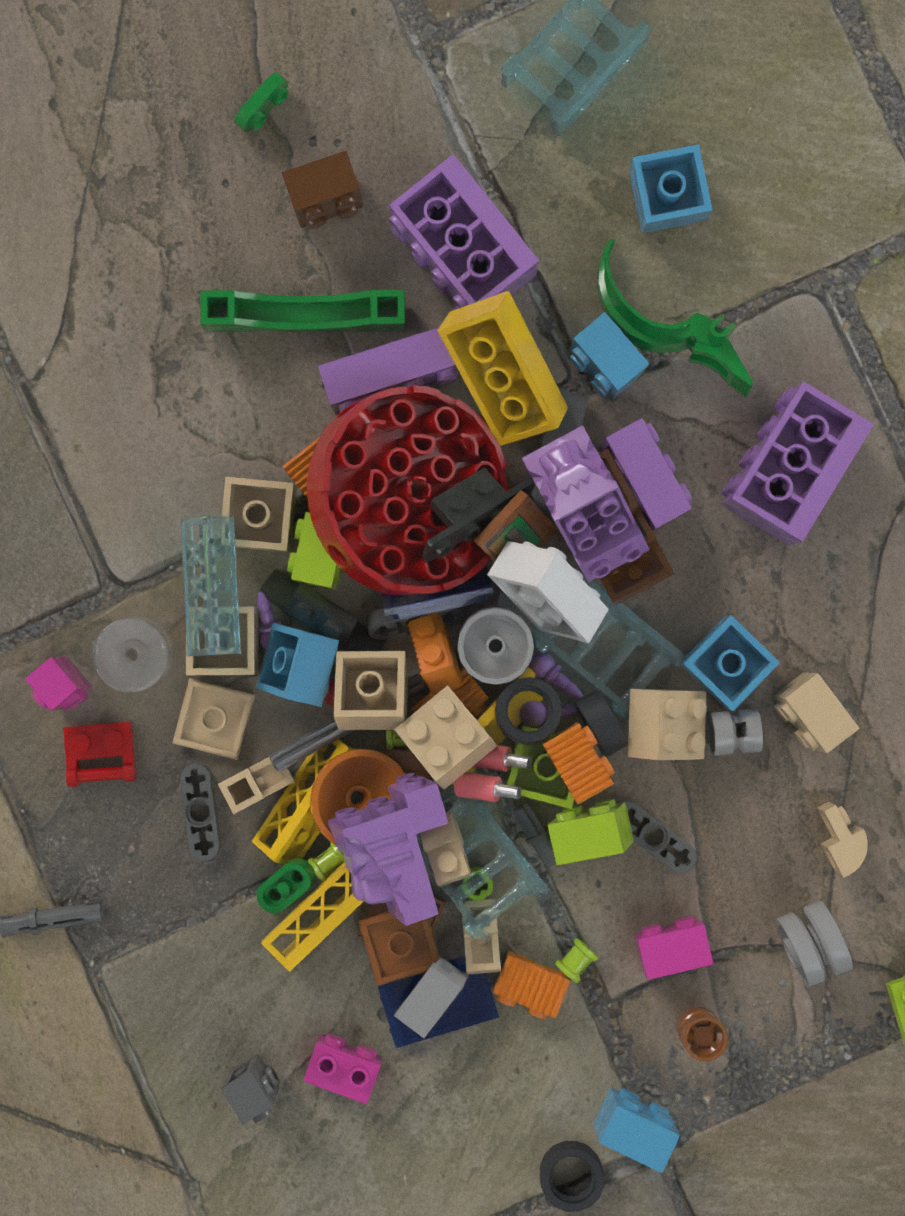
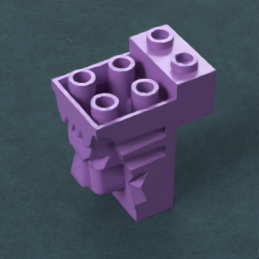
[522,425,649,582]
[327,773,448,926]

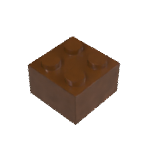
[281,150,363,229]

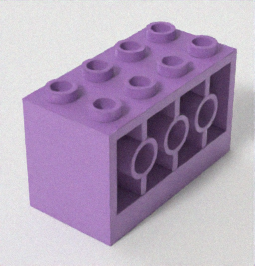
[389,154,539,310]
[721,381,874,546]

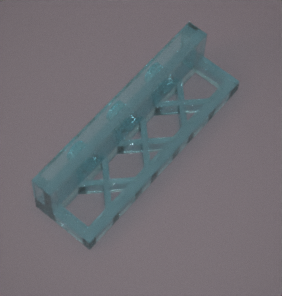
[180,516,241,656]

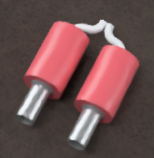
[453,745,532,802]

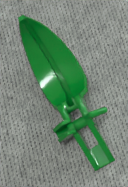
[597,238,753,397]

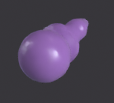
[257,592,281,649]
[529,652,583,699]
[520,700,579,727]

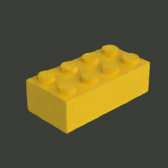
[437,291,568,446]

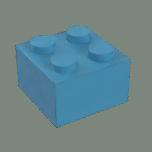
[628,144,713,234]
[568,312,649,401]
[678,615,780,712]
[256,623,339,707]
[593,1087,680,1173]

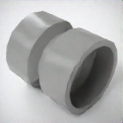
[708,709,763,756]

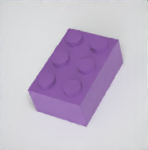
[600,418,692,531]

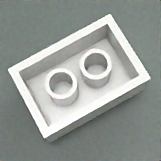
[487,541,609,643]

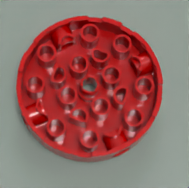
[307,385,511,596]

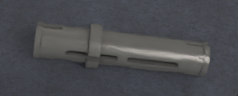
[0,900,105,938]

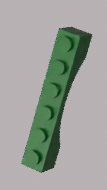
[200,290,406,332]

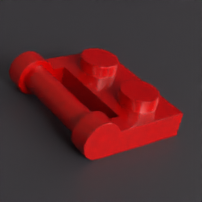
[63,721,137,787]

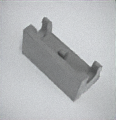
[394,958,468,1038]

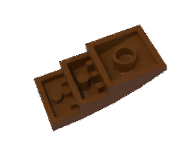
[599,449,674,606]

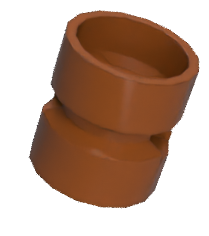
[677,1007,728,1062]

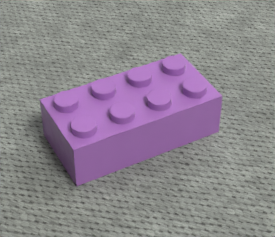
[318,327,461,415]

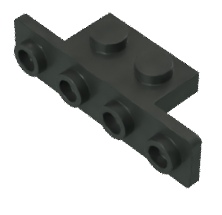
[422,468,535,563]
[259,569,386,652]

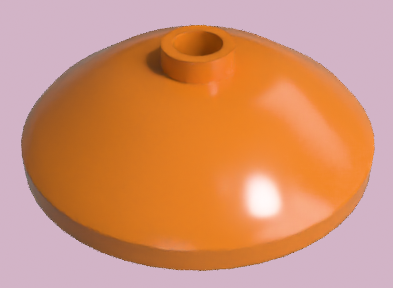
[310,749,405,845]

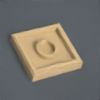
[172,678,255,760]

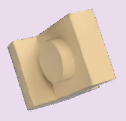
[218,757,295,814]
[817,802,868,878]
[420,811,472,886]
[461,899,501,974]

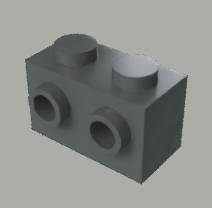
[221,1054,280,1125]

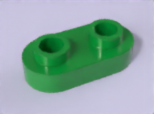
[234,72,289,132]
[257,858,315,914]

